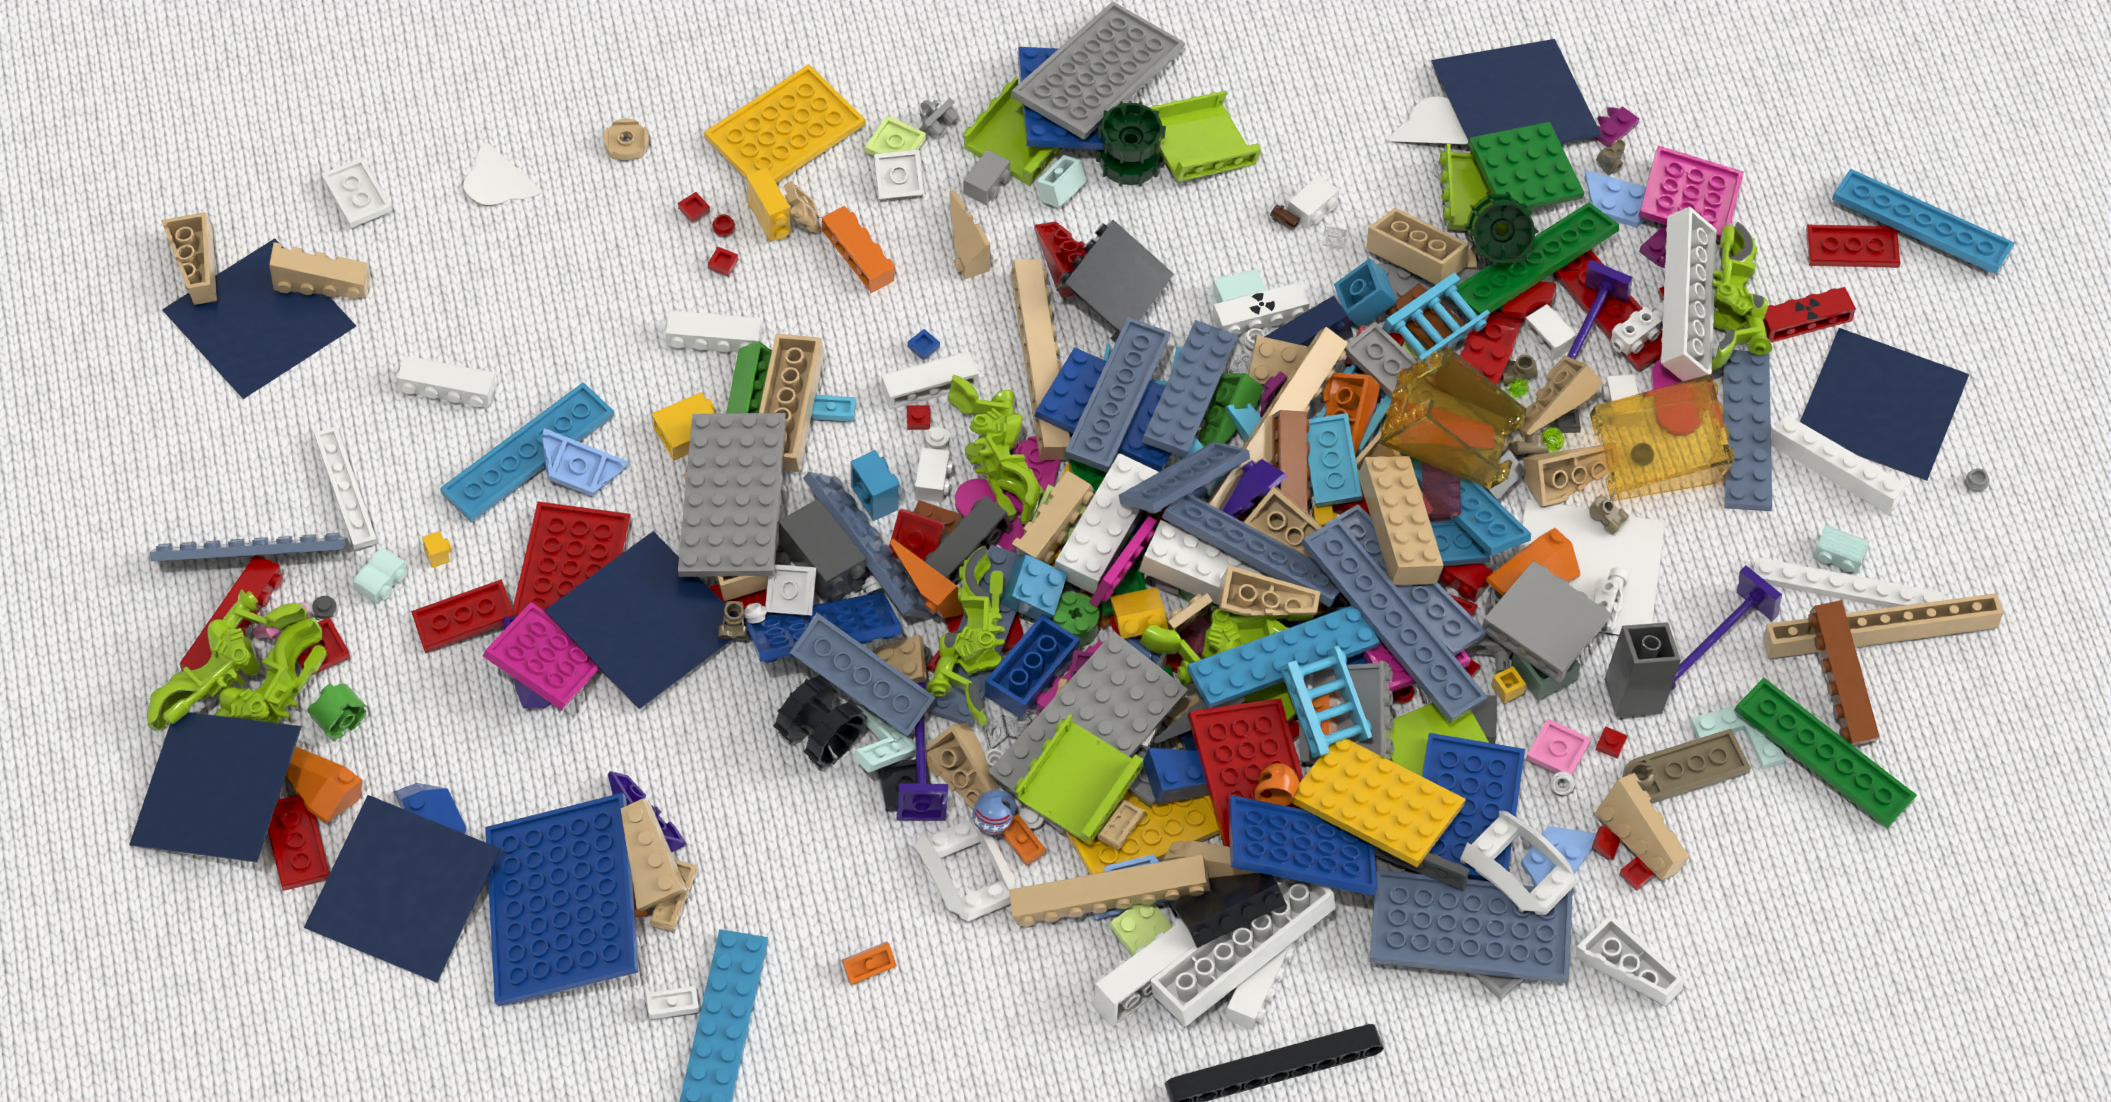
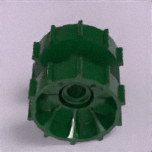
[1096,101,1166,187]
[1464,192,1539,266]

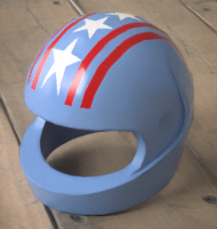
[972,790,1016,835]

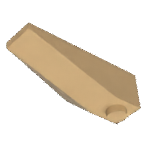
[1516,355,1603,435]
[1523,443,1619,506]
[1244,487,1322,560]
[1217,566,1320,616]
[925,722,1002,809]
[1163,841,1258,878]

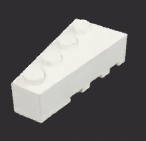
[1576,914,1684,1006]

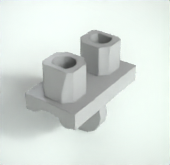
[918,98,959,139]

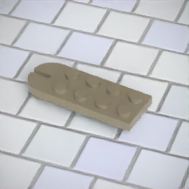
[1622,729,1751,803]

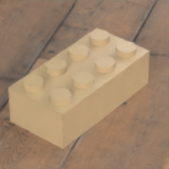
[1366,208,1469,284]

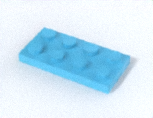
[1307,413,1362,508]

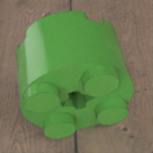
[1051,591,1099,646]
[307,684,366,739]

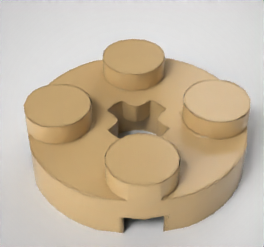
[603,118,649,160]

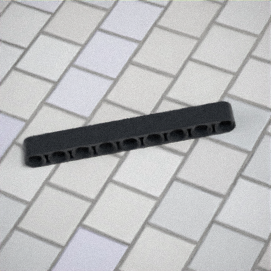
[1164,1024,1384,1102]

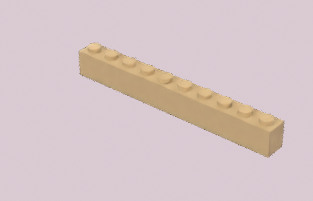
[1010,259,1071,460]
[1206,327,1348,519]
[1763,593,2003,659]

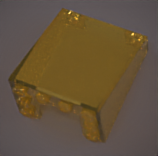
[1379,346,1527,489]
[1590,374,1734,501]

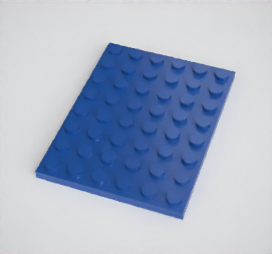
[485,793,639,1006]

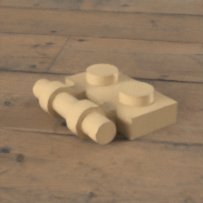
[784,181,821,233]

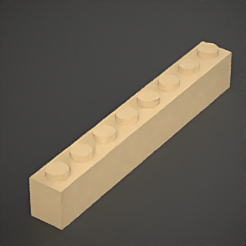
[1009,855,1211,926]

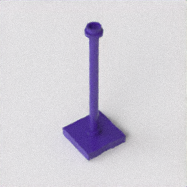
[1567,260,1633,359]
[1671,565,1782,690]
[896,682,948,821]

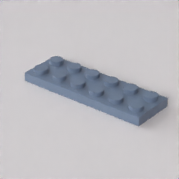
[1119,441,1250,513]
[789,613,935,737]

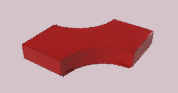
[1502,281,1556,319]

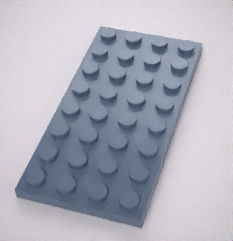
[1369,870,1573,983]

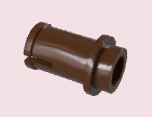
[1270,204,1300,230]

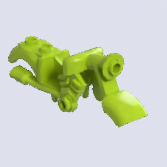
[948,374,1044,525]
[147,589,307,731]
[1140,608,1314,687]
[214,618,327,723]

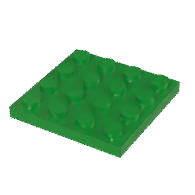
[1468,122,1585,210]

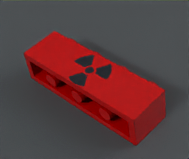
[1763,287,1856,343]

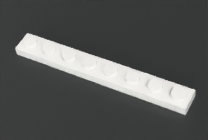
[1753,557,1943,607]

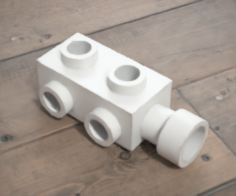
[1611,303,1664,355]
[1594,567,1628,633]

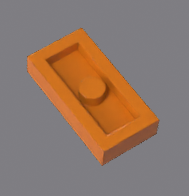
[1000,814,1046,866]
[841,941,897,985]

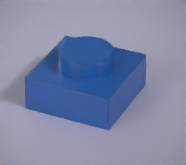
[908,329,940,361]

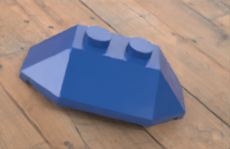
[394,783,467,834]

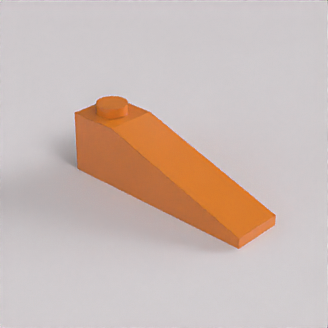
[1323,373,1381,455]
[1486,528,1581,596]
[889,539,964,618]
[285,746,363,824]

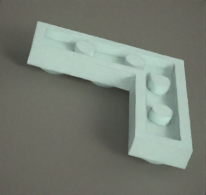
[853,704,916,773]
[1690,705,1786,770]

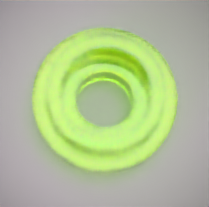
[1507,378,1530,398]
[1542,428,1564,451]

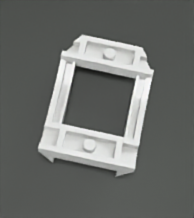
[1460,811,1577,915]
[914,813,1016,922]

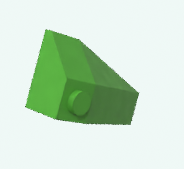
[1198,373,1264,447]

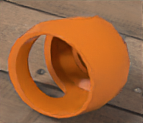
[1254,763,1299,806]

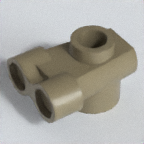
[1596,139,1626,175]
[1502,354,1538,385]
[1507,435,1548,457]
[1589,494,1629,535]
[718,601,747,640]

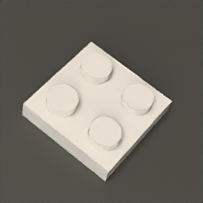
[874,150,924,200]
[766,565,816,616]

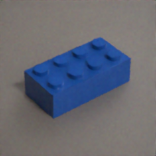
[985,614,1080,720]

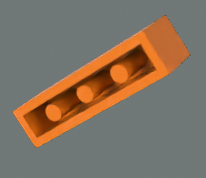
[822,205,896,293]

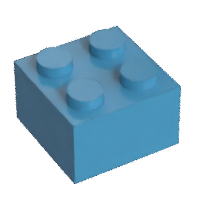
[1334,258,1397,327]
[850,450,900,521]
[1001,554,1067,620]

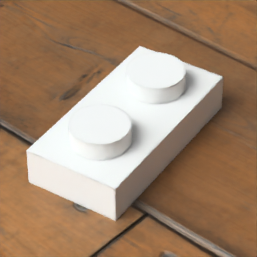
[646,986,699,1020]

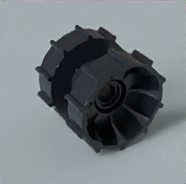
[773,675,868,769]

